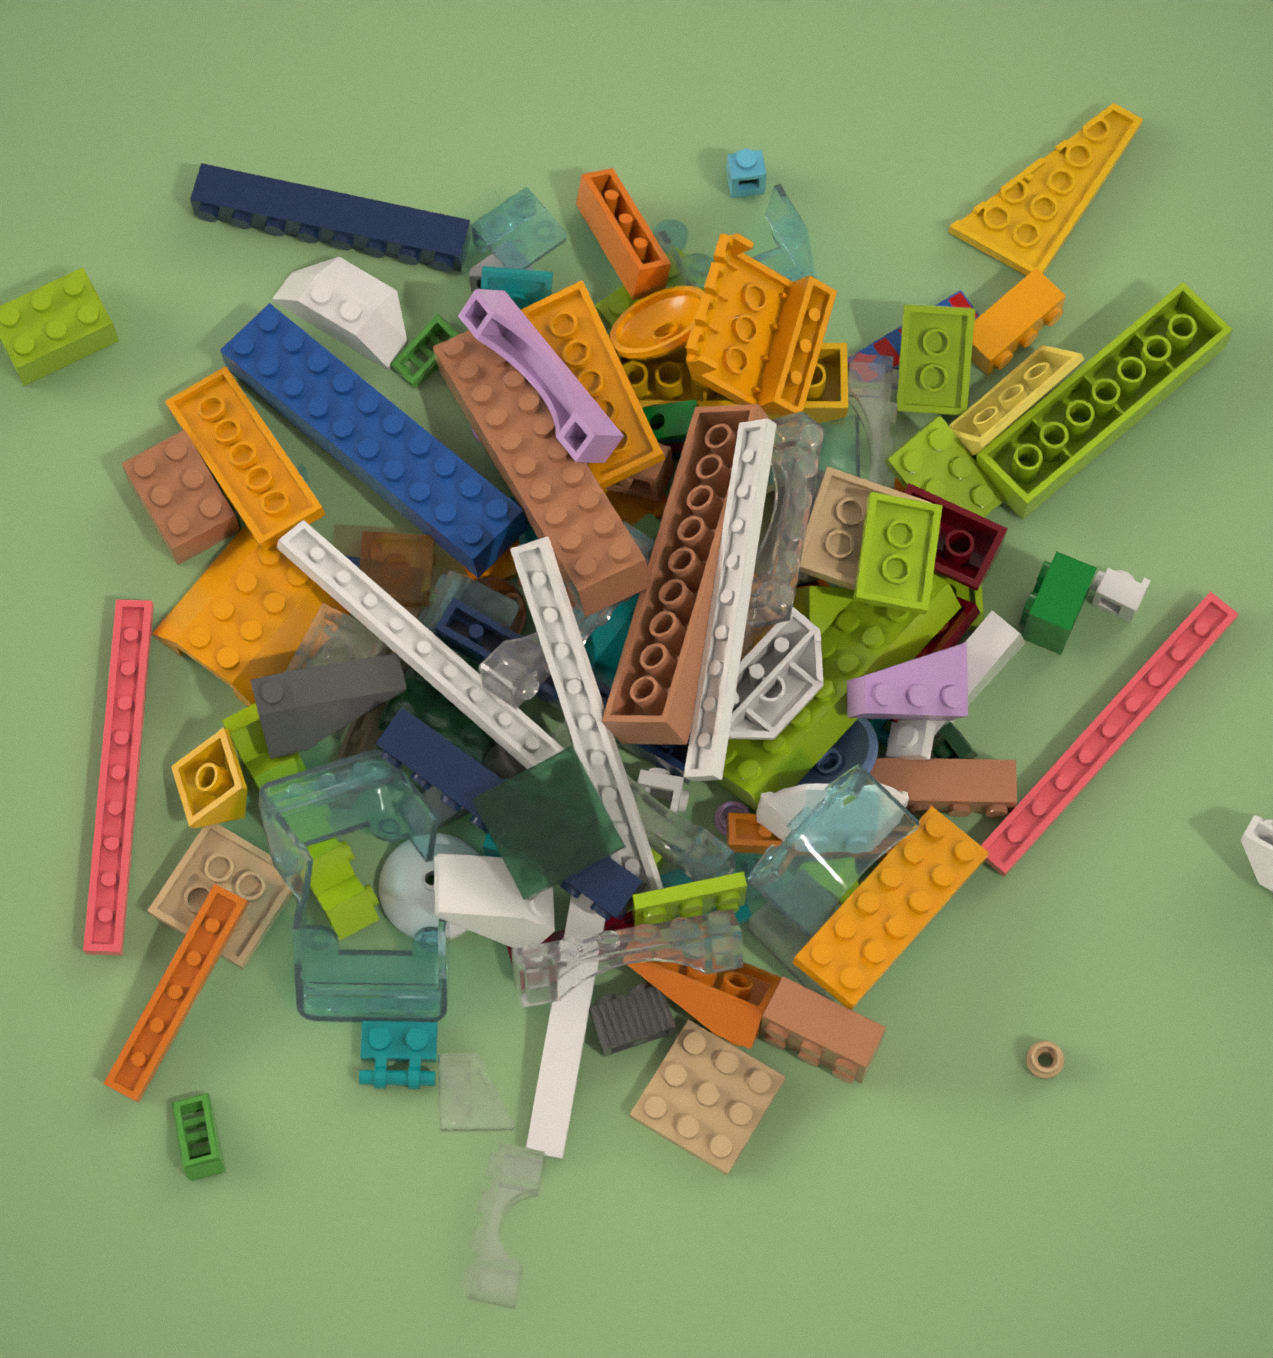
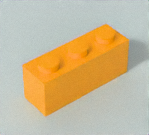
[971,268,1066,375]

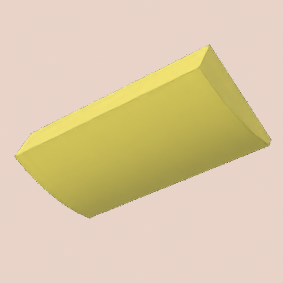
[949,345,1085,456]

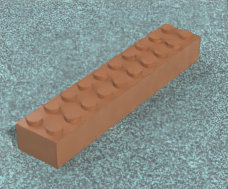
[432,330,652,617]
[601,404,777,745]

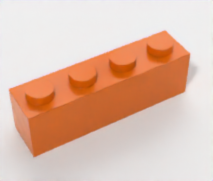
[576,168,671,300]

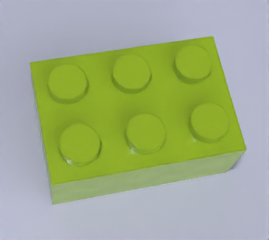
[0,267,119,386]

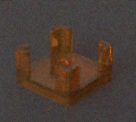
[359,531,437,618]

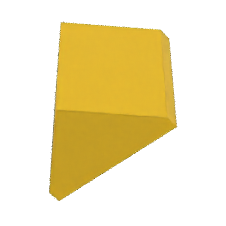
[171,727,247,828]

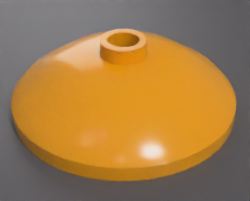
[609,286,706,360]

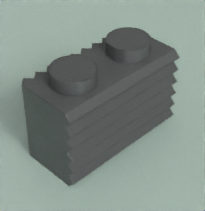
[590,982,676,1057]

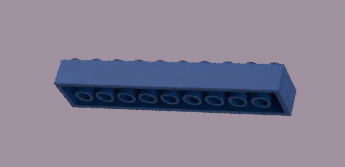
[220,303,528,578]

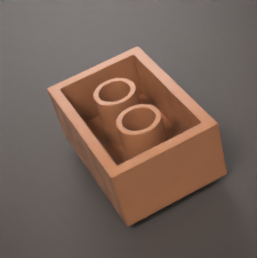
[121,430,240,565]
[760,976,886,1084]

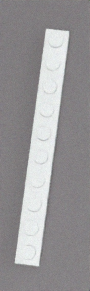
[684,419,777,781]
[276,520,572,785]
[510,536,663,893]

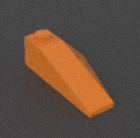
[622,938,782,1049]

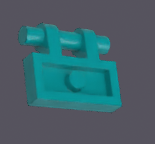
[359,1021,438,1090]

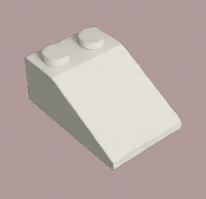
[434,853,555,954]

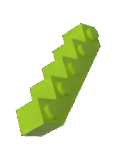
[221,703,380,940]

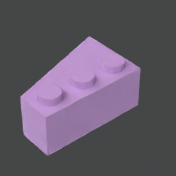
[847,642,968,721]

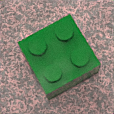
[1019,551,1097,655]

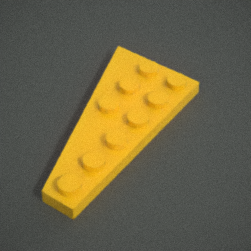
[948,103,1143,276]

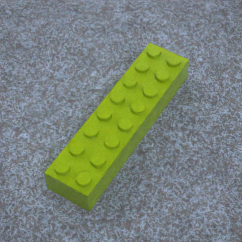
[976,282,1233,520]
[715,573,961,811]

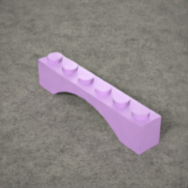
[458,289,624,463]

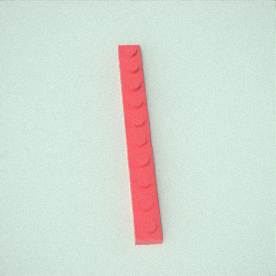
[981,591,1239,877]
[83,599,154,956]

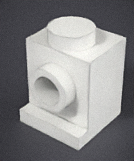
[1090,568,1151,623]

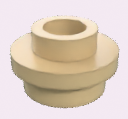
[1026,1041,1064,1079]

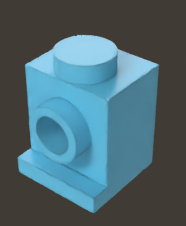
[726,149,766,198]

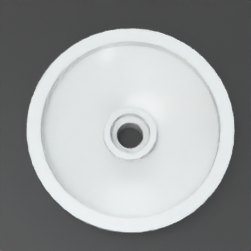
[378,833,480,942]

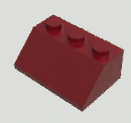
[904,483,1008,591]

